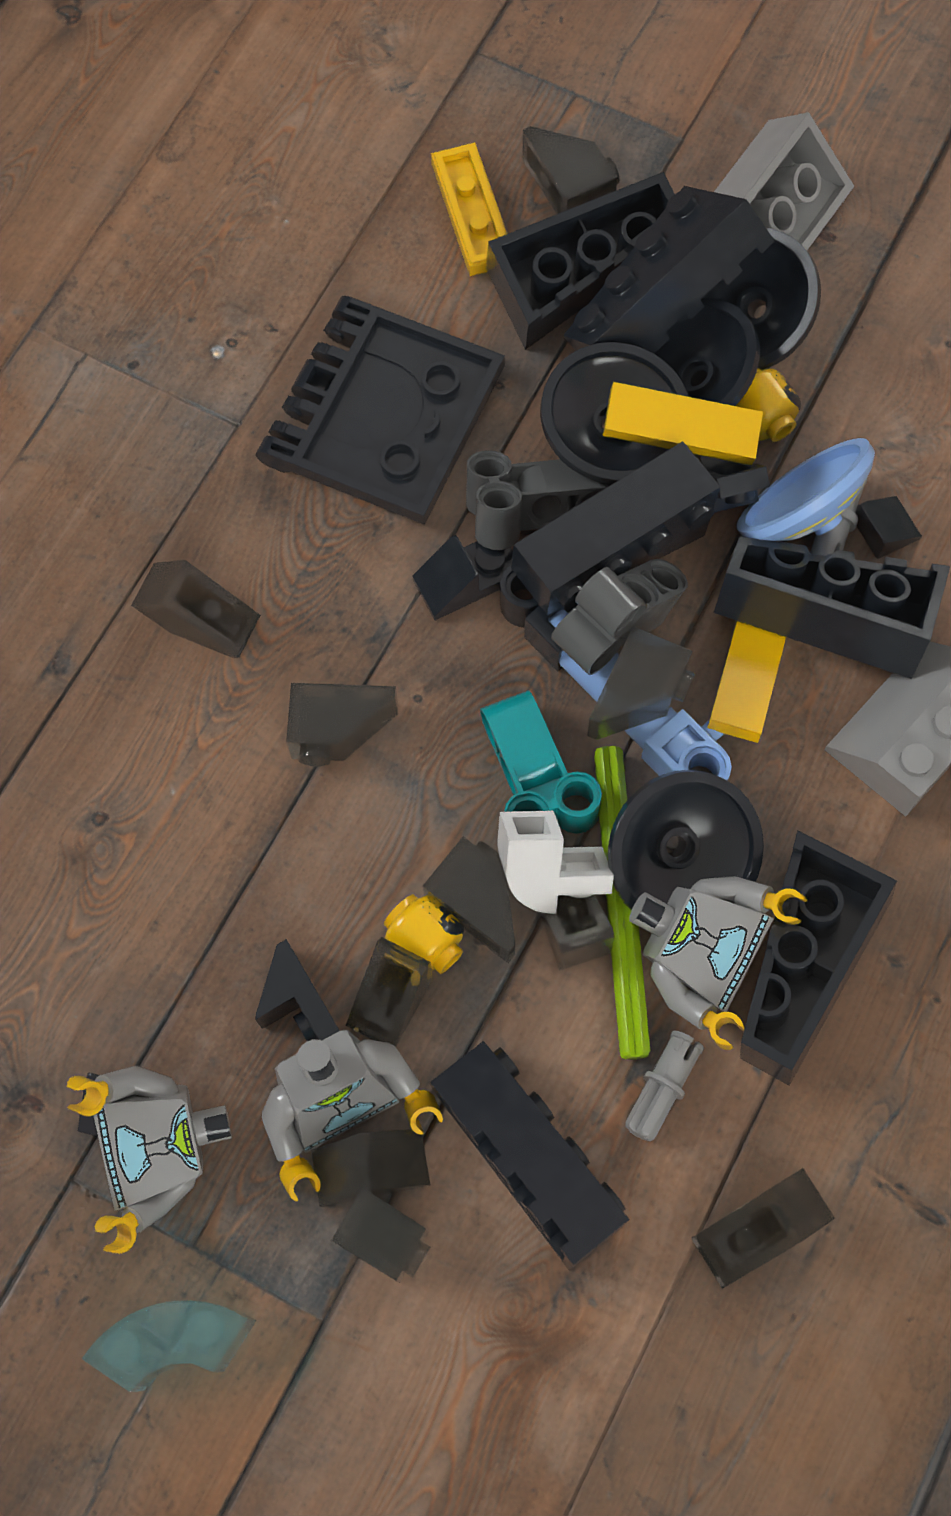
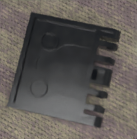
[255,296,505,525]

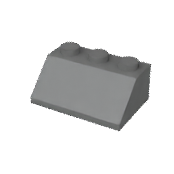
[714,112,854,250]
[824,642,951,817]

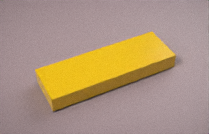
[431,142,507,276]
[603,382,763,465]
[707,621,786,743]

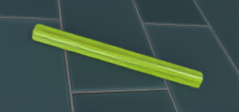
[594,746,650,1060]

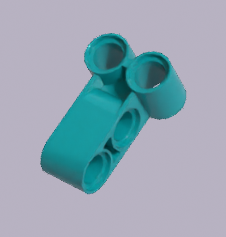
[480,690,602,834]

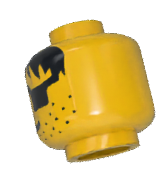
[736,368,801,442]
[384,894,464,975]

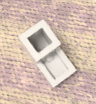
[497,811,614,914]

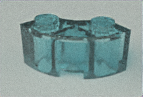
[82,1300,256,1392]

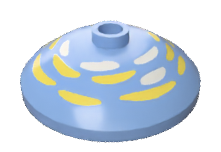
[737,438,875,542]

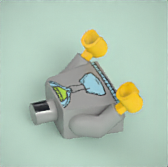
[629,876,807,1050]
[262,1030,443,1201]
[67,1066,232,1254]

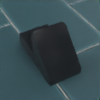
[412,535,513,621]
[255,939,340,1041]

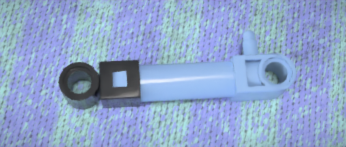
[500,565,732,781]

